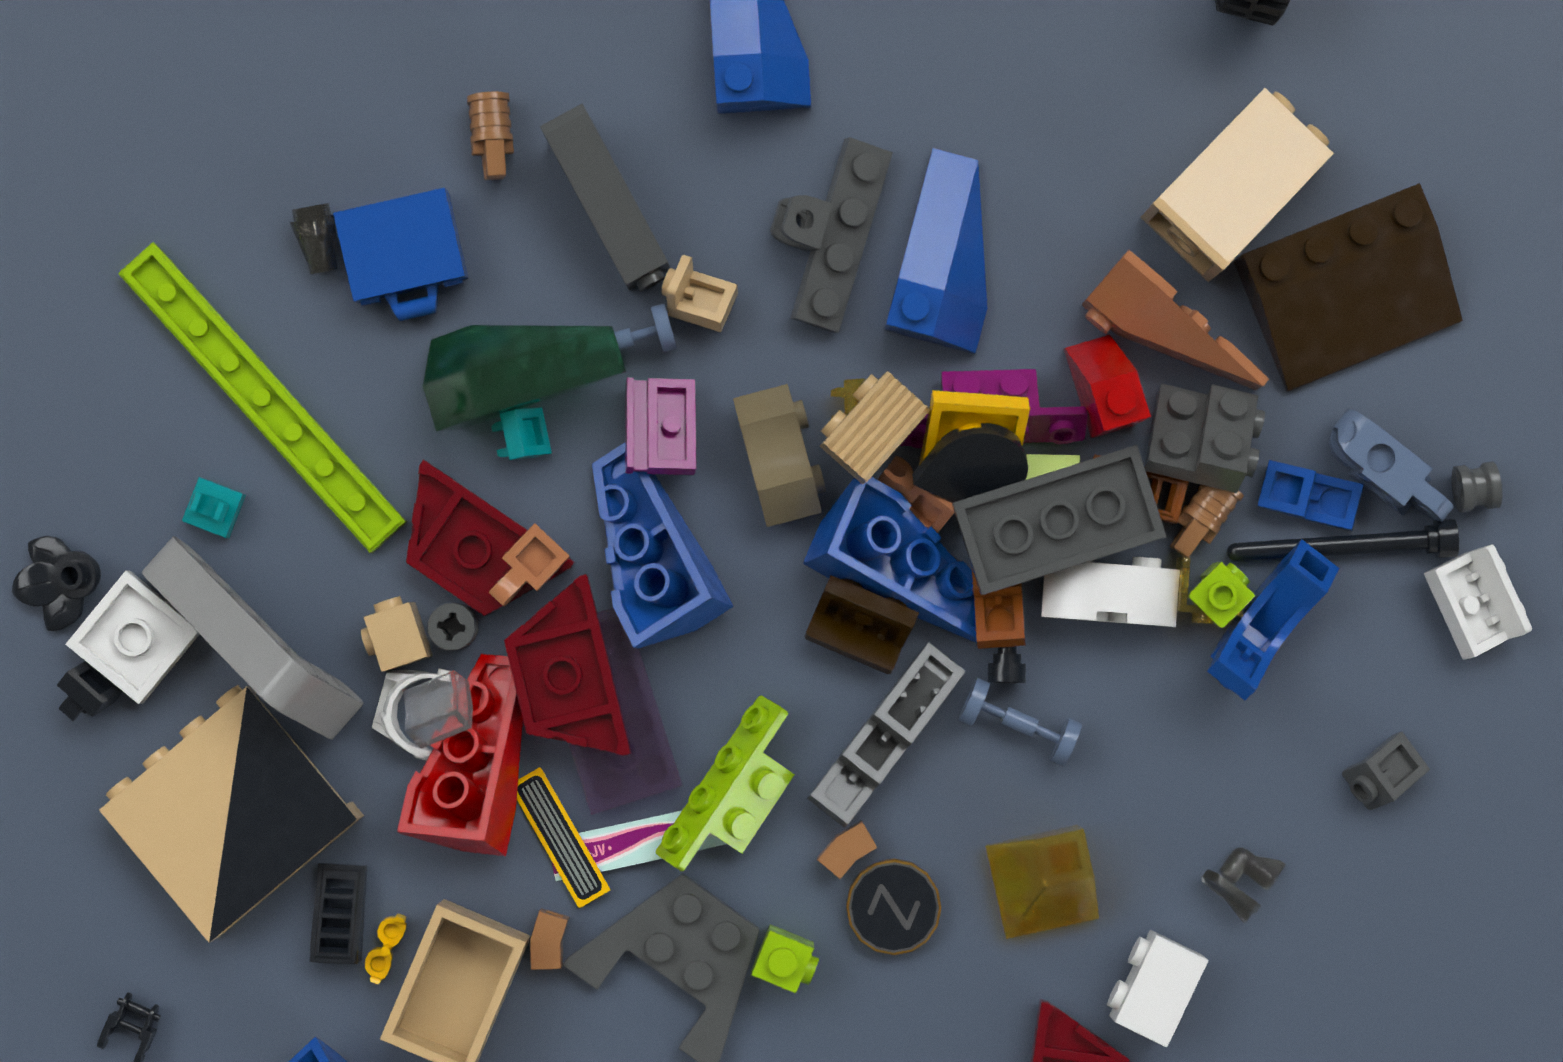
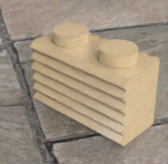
[820,371,930,484]

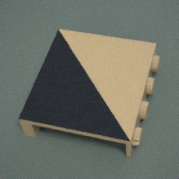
[99,685,364,943]

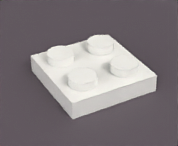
[65,570,200,704]

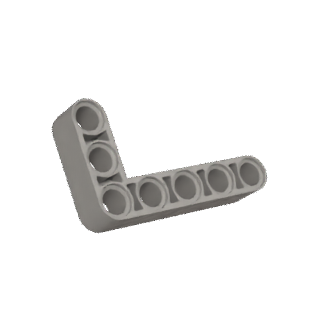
[142,536,364,740]

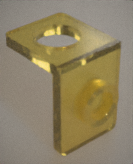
[1176,557,1243,624]

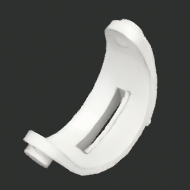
[371,668,456,761]

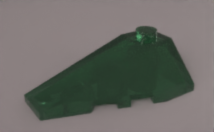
[423,325,626,431]

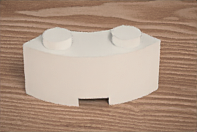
[1041,557,1180,627]

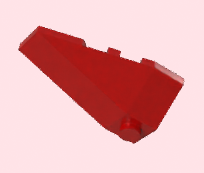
[397,654,523,856]

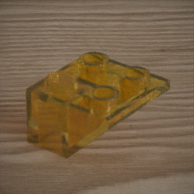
[985,825,1099,939]

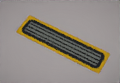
[517,767,610,908]

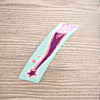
[551,811,726,881]

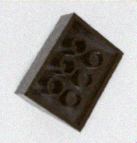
[1233,183,1463,392]

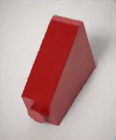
[1064,334,1151,439]

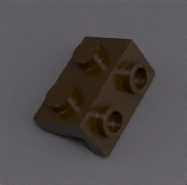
[804,575,919,674]

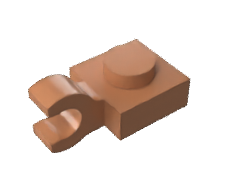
[877,456,954,533]
[489,523,570,607]

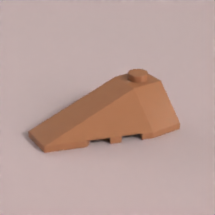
[1081,250,1269,390]

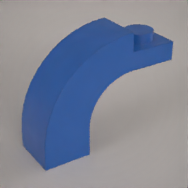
[1207,539,1340,701]

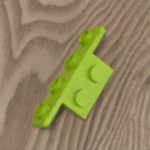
[656,695,795,872]

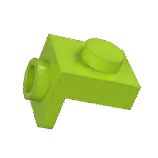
[1188,562,1256,628]

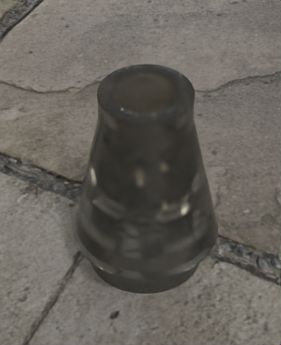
[289,203,338,274]

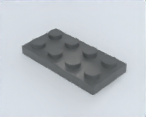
[952,445,1167,595]

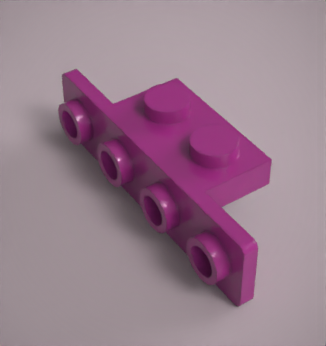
[899,369,1088,448]

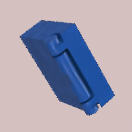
[333,187,469,321]

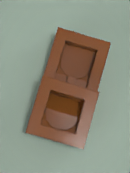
[972,569,1026,649]

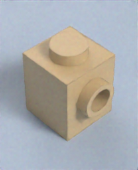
[361,596,433,672]

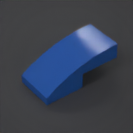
[1257,460,1364,532]

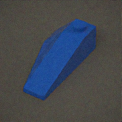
[710,0,811,114]
[884,148,988,354]
[592,442,734,649]
[803,477,977,643]

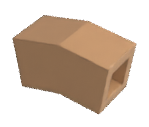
[817,820,877,879]
[530,908,570,970]

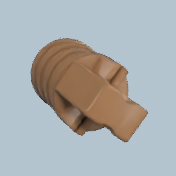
[467,91,514,180]
[1170,485,1244,558]

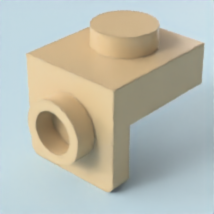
[662,255,738,332]

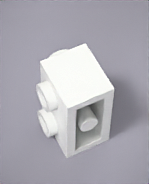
[1107,930,1209,1047]

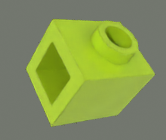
[751,924,819,993]

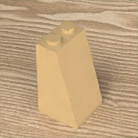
[1140,88,1334,282]

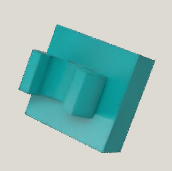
[491,407,552,460]
[182,477,246,538]

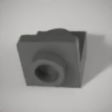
[1342,731,1430,810]

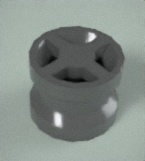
[1451,461,1502,513]
[428,603,479,650]

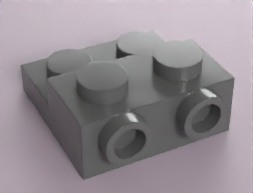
[1144,383,1265,493]

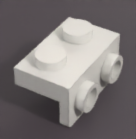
[1424,544,1532,660]

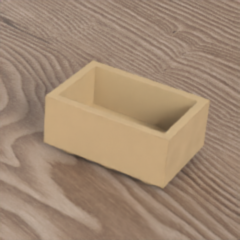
[380,899,531,1062]

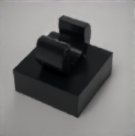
[57,661,123,721]

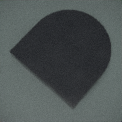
[912,423,1028,503]

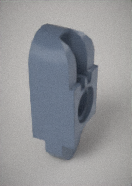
[1329,408,1454,522]

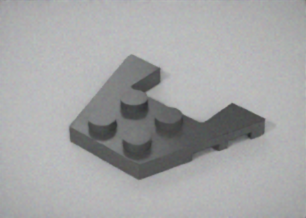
[563,873,760,1062]

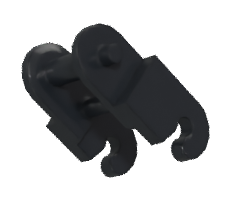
[97,992,161,1062]

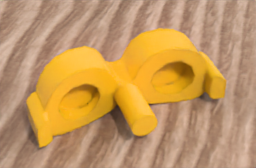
[365,914,407,985]

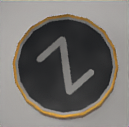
[846,858,941,955]

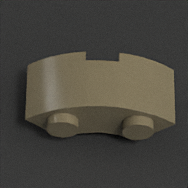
[733,384,826,527]

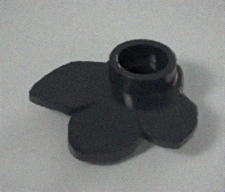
[12,536,101,631]

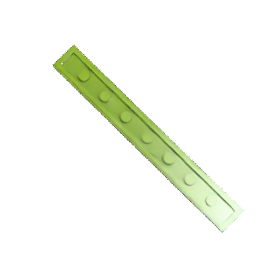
[118,242,407,553]

